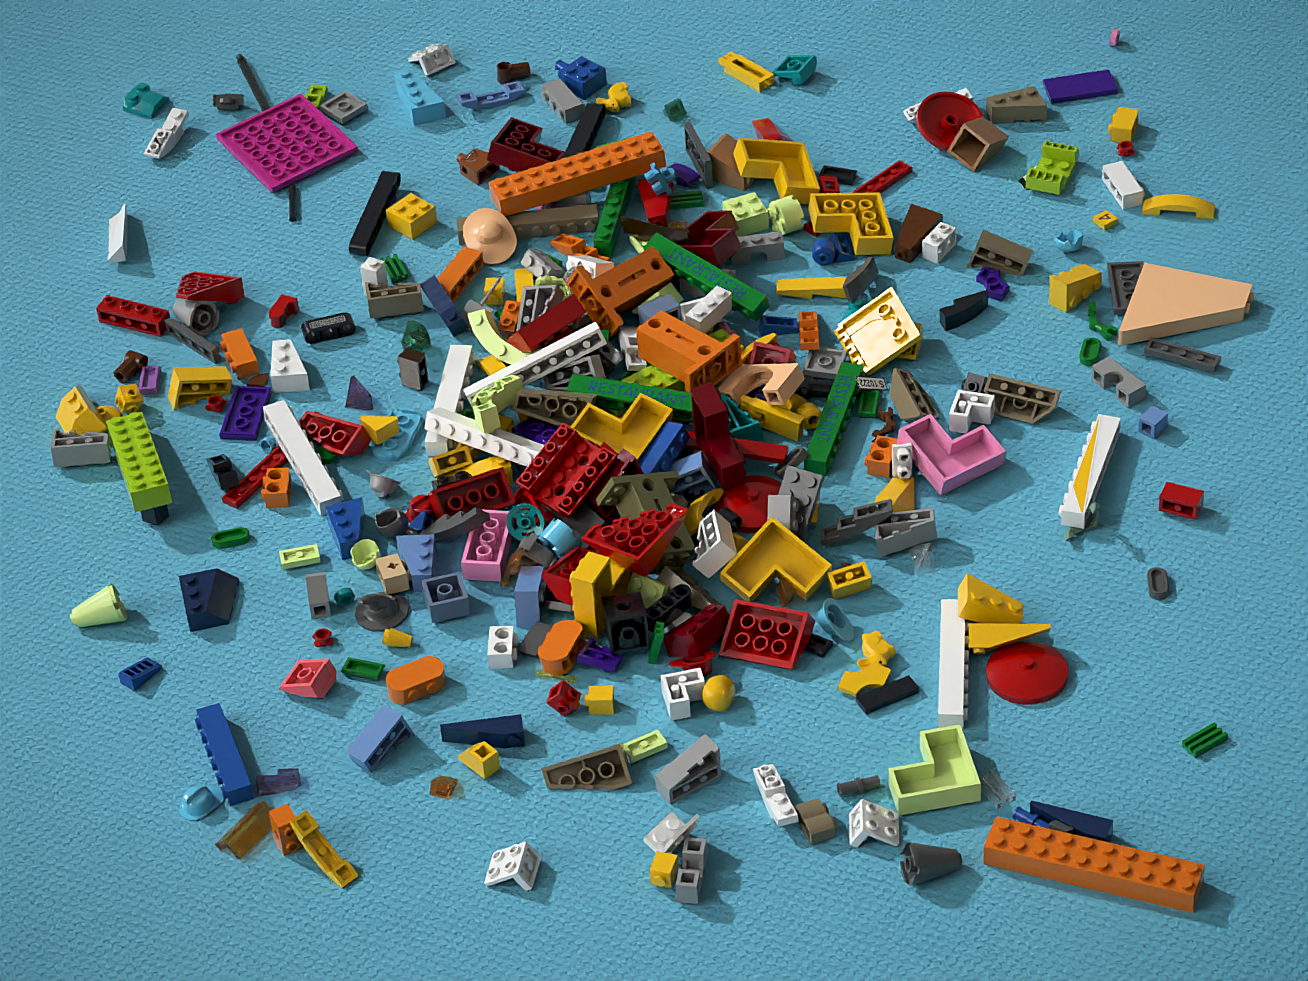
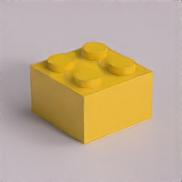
[386,193,437,240]

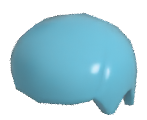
[1055,229,1083,252]

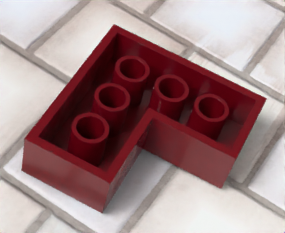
[487,117,565,172]

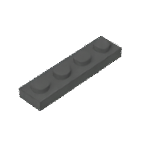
[165,317,221,364]
[1144,338,1221,373]

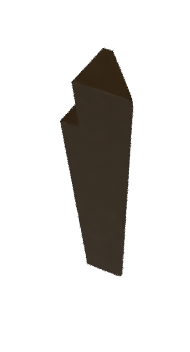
[619,215,693,245]

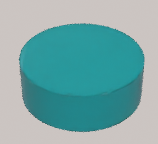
[334,587,355,606]

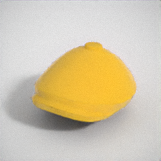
[702,675,735,712]

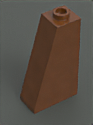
[895,204,943,263]

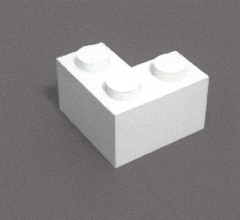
[949,390,995,434]
[661,668,705,721]

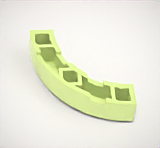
[468,309,543,365]
[472,375,523,434]

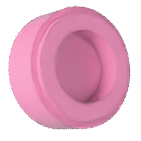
[1109,29,1120,46]

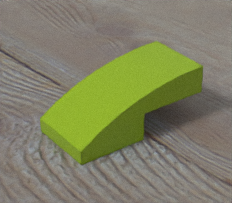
[305,84,328,109]

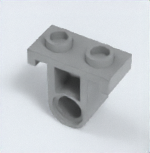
[512,532,556,571]

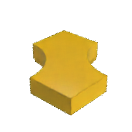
[837,662,891,697]

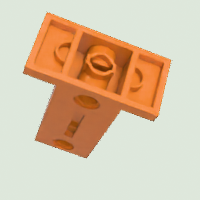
[566,246,674,340]
[636,310,742,392]

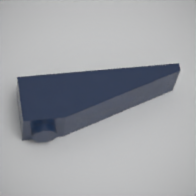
[420,275,469,337]
[440,714,525,748]
[1030,800,1113,843]

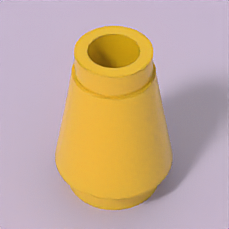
[382,628,413,647]

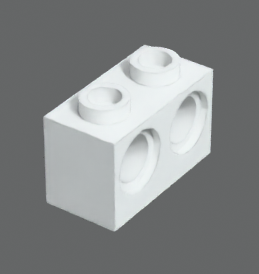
[922,222,956,264]
[487,626,518,669]

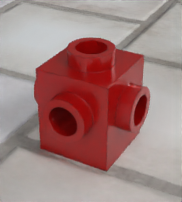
[546,680,581,717]

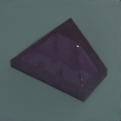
[345,376,373,410]

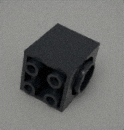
[601,592,651,655]

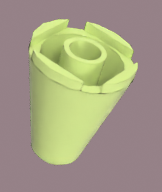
[70,584,127,628]

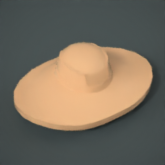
[463,208,517,265]

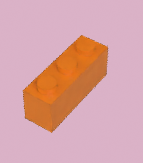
[220,328,259,380]

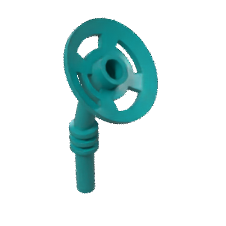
[500,503,545,541]

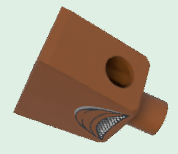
[457,149,500,186]

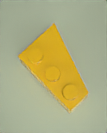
[1049,263,1102,313]
[168,366,232,410]
[958,573,1023,624]

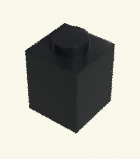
[141,504,169,526]

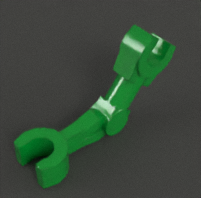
[1088,301,1118,341]

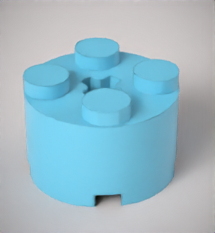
[537,518,584,560]

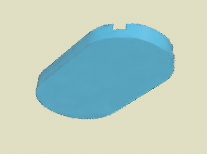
[371,408,422,462]

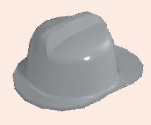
[366,470,401,497]

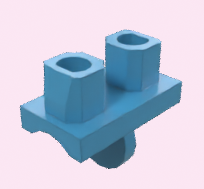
[644,162,676,196]

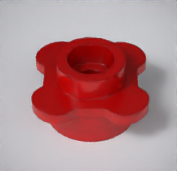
[1116,141,1135,157]
[205,395,226,412]
[312,628,333,647]

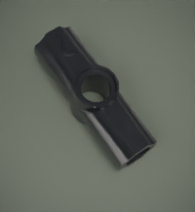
[794,375,834,399]

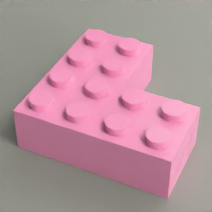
[897,414,1006,496]

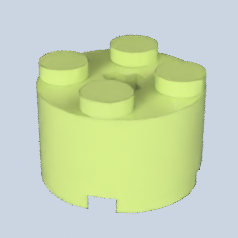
[767,195,804,235]

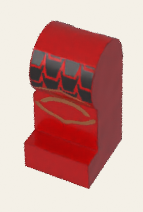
[269,294,299,328]

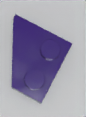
[577,637,622,673]

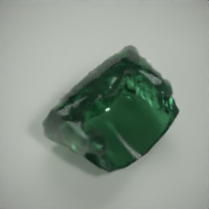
[401,320,431,352]

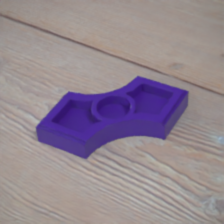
[976,266,1009,301]

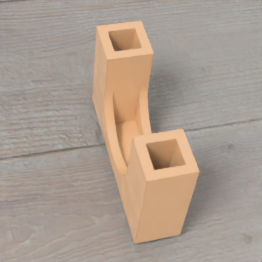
[718,363,805,405]

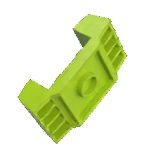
[1025,140,1079,195]

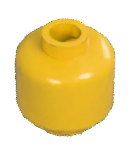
[796,402,822,430]

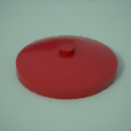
[916,91,983,151]
[715,475,782,533]
[986,641,1068,705]

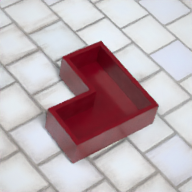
[677,210,742,267]
[690,382,747,491]

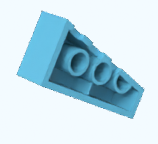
[394,69,446,125]

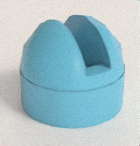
[259,437,276,453]

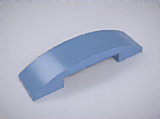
[456,81,525,109]

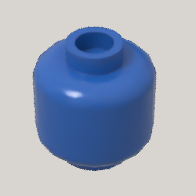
[812,239,836,265]

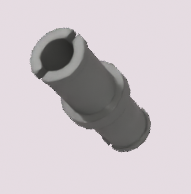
[837,775,881,797]

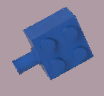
[555,56,607,100]

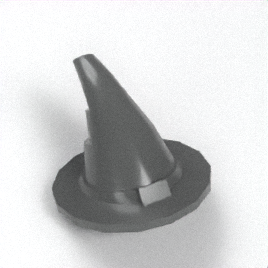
[355,592,409,632]

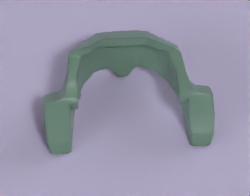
[1064,502,1100,541]

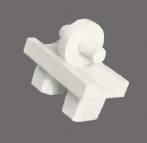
[892,443,912,479]

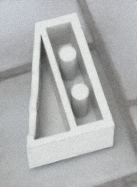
[270,339,310,393]
[692,510,737,579]

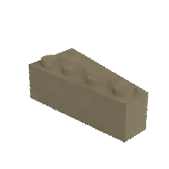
[512,388,598,427]

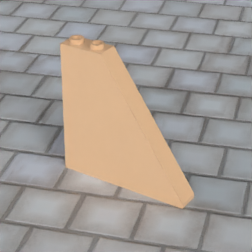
[1118,263,1255,345]

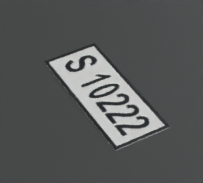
[855,376,888,390]

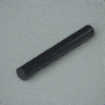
[289,185,296,222]

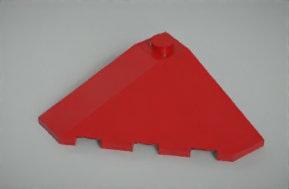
[176,271,245,304]
[581,503,689,577]

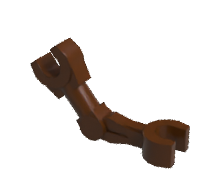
[872,407,895,442]

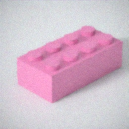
[461,510,516,582]

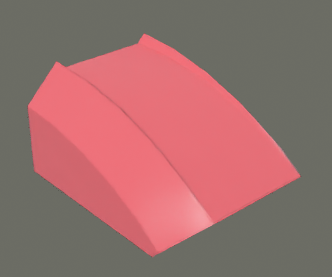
[749,341,796,365]
[279,659,336,698]

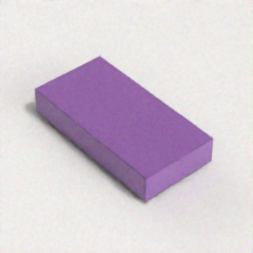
[138,366,161,395]

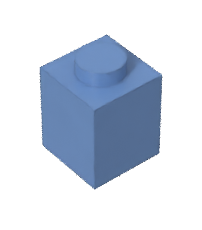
[1138,406,1168,439]

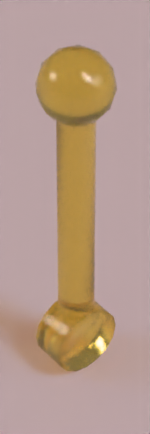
[535,670,576,684]

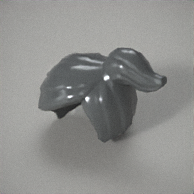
[374,508,419,538]

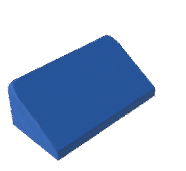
[829,233,855,263]
[408,510,434,530]

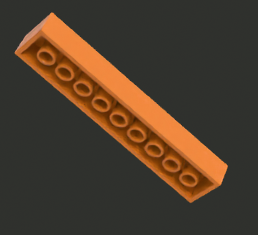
[488,131,666,217]
[983,817,1205,913]

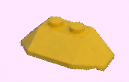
[56,385,108,435]

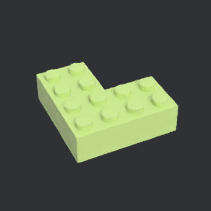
[888,724,981,816]

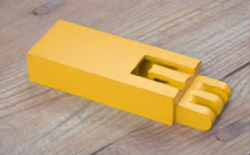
[718,52,775,92]
[740,395,805,442]

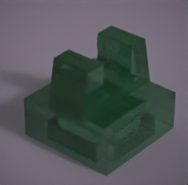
[663,98,687,121]

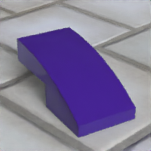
[668,163,701,186]

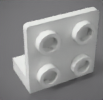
[408,43,456,76]
[849,799,899,848]
[643,811,700,854]
[484,841,541,891]

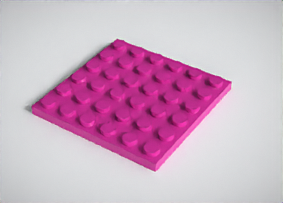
[216,93,358,193]

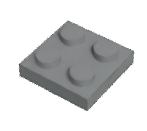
[320,91,368,124]
[803,347,847,379]

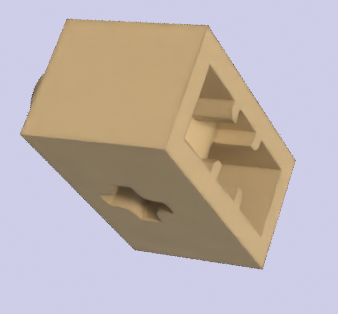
[375,553,411,595]

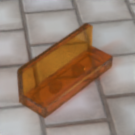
[215,801,272,859]

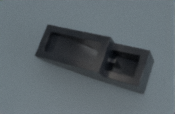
[939,290,988,331]
[206,454,240,490]

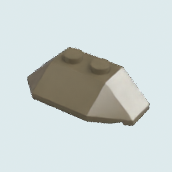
[890,368,940,422]
[984,373,1061,425]

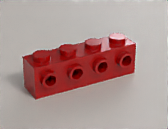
[96,295,170,337]

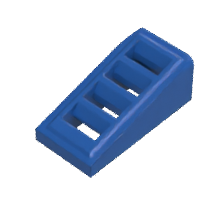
[759,315,799,337]
[118,657,162,691]

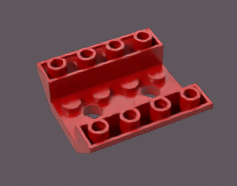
[516,423,618,517]

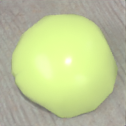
[350,539,381,570]

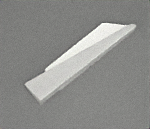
[108,204,128,263]

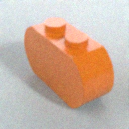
[538,620,586,675]
[386,656,446,705]

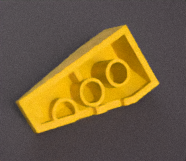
[436,456,513,484]
[874,477,914,527]
[969,623,1051,654]

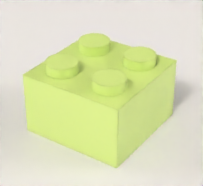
[722,192,769,237]

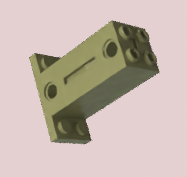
[596,471,695,575]

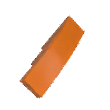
[549,233,611,262]
[798,311,819,351]

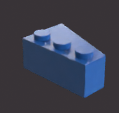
[325,497,365,560]

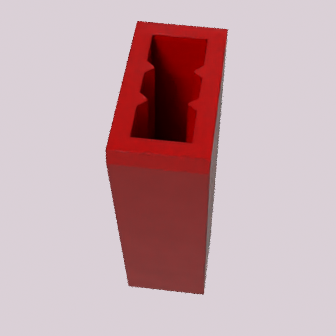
[637,179,674,227]

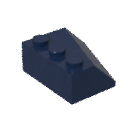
[179,568,239,632]

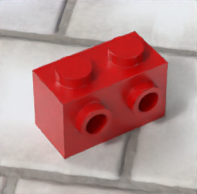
[1159,482,1204,520]

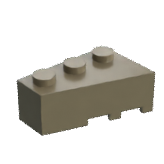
[986,86,1047,124]
[967,230,1033,276]

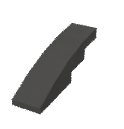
[843,256,879,303]
[821,499,893,547]
[419,507,490,542]

